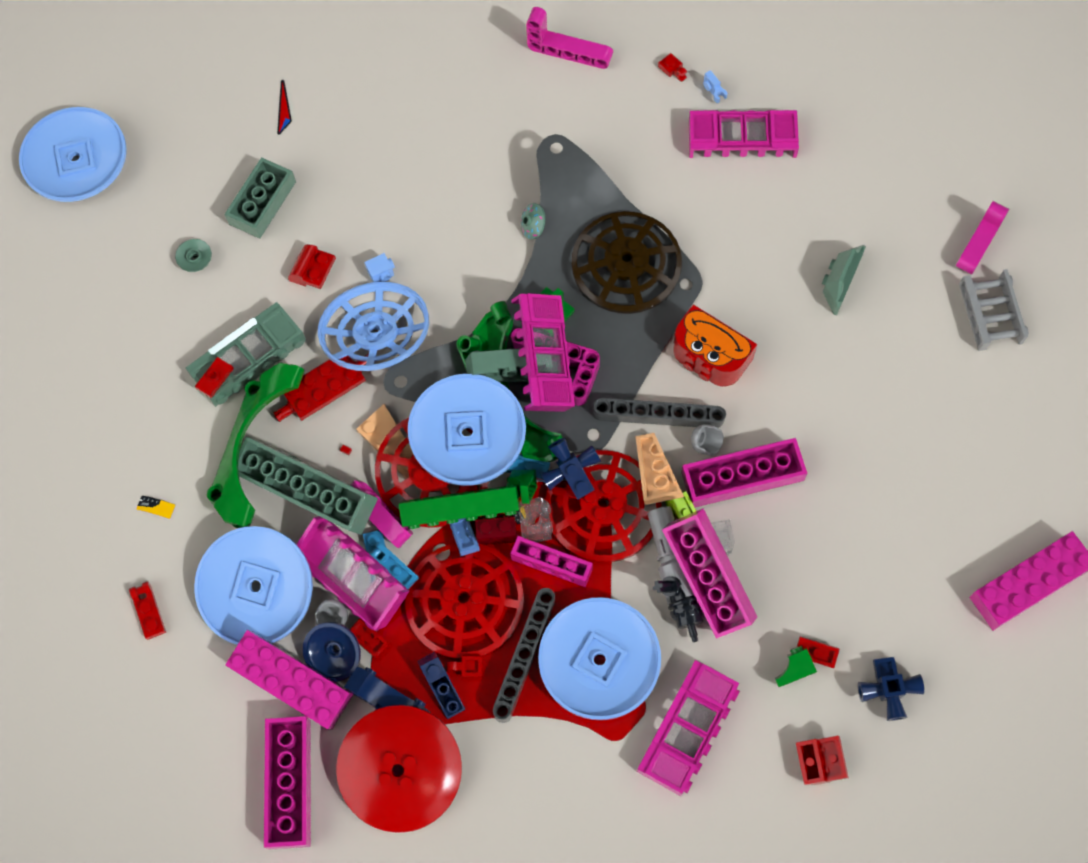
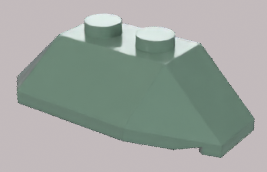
[822,245,866,315]

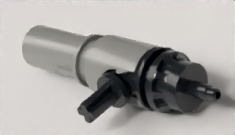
[647,506,704,642]

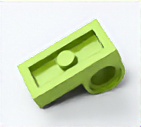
[665,490,696,519]

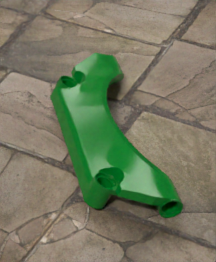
[456,301,563,463]
[207,363,305,528]

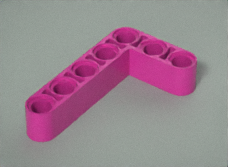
[526,7,613,69]
[511,328,600,406]

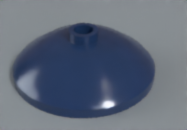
[303,622,361,682]

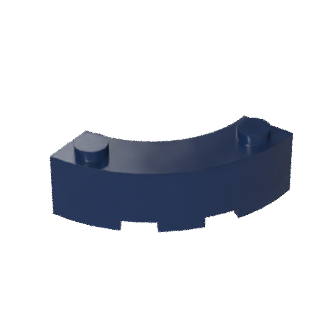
[344,666,431,713]

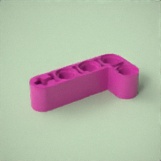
[956,201,1009,275]
[350,480,413,548]

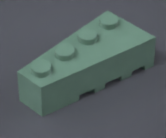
[465,346,552,382]

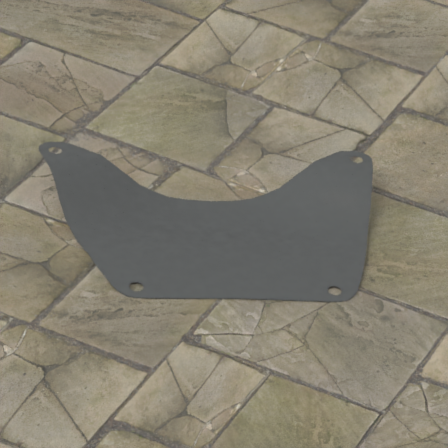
[383,134,703,453]

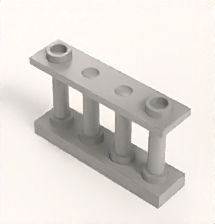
[959,269,1029,351]

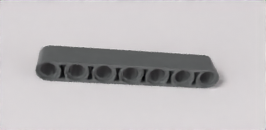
[593,398,726,428]
[493,588,555,723]

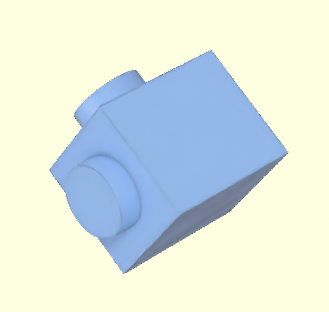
[364,253,395,282]

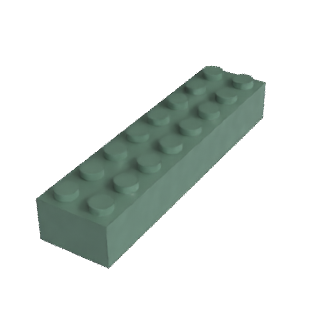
[238,437,378,535]

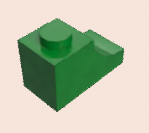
[507,469,537,504]
[775,646,817,687]

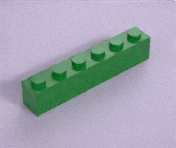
[399,484,521,529]

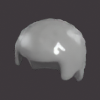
[691,424,724,456]
[315,599,348,626]

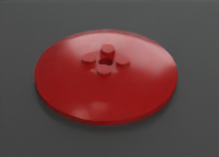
[336,705,462,833]

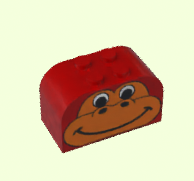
[673,304,757,387]

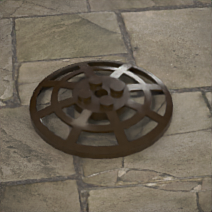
[571,211,682,314]

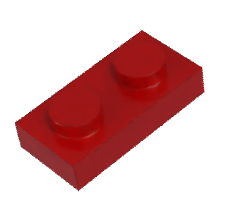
[797,636,840,668]

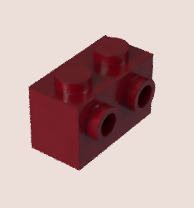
[475,515,517,545]

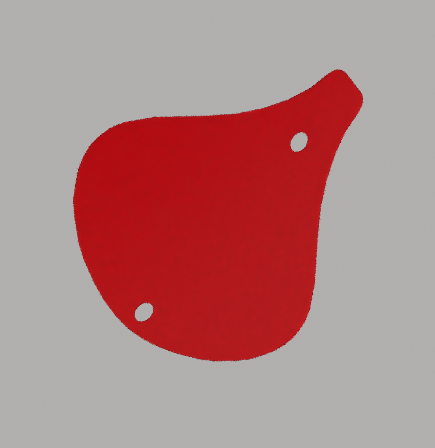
[371,481,646,741]

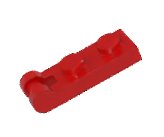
[129,581,167,640]

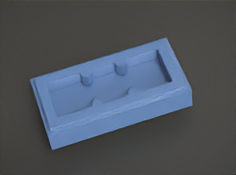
[450,518,480,556]

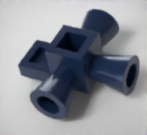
[541,438,601,500]
[858,657,924,721]

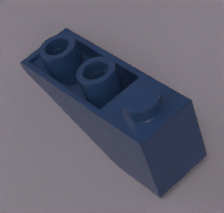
[417,652,466,719]

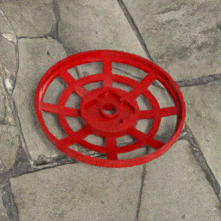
[375,418,490,528]
[545,450,662,563]
[405,543,524,660]

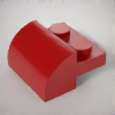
[288,244,336,289]
[796,735,849,785]

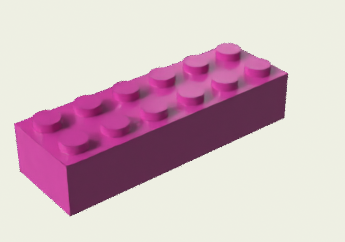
[681,438,808,508]
[662,508,758,639]
[969,531,1088,631]
[225,630,354,730]
[264,716,311,850]

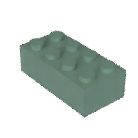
[224,157,296,239]

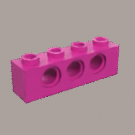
[511,536,593,587]

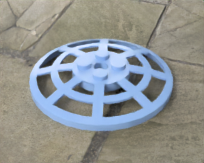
[318,282,429,371]

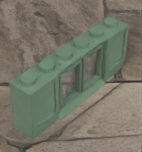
[186,302,306,407]

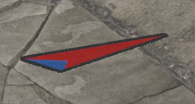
[277,80,292,135]

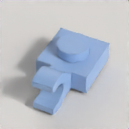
[703,70,728,103]

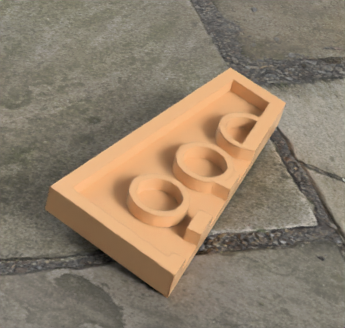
[356,404,413,479]
[635,433,684,505]

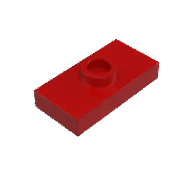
[195,357,234,398]
[349,618,390,659]

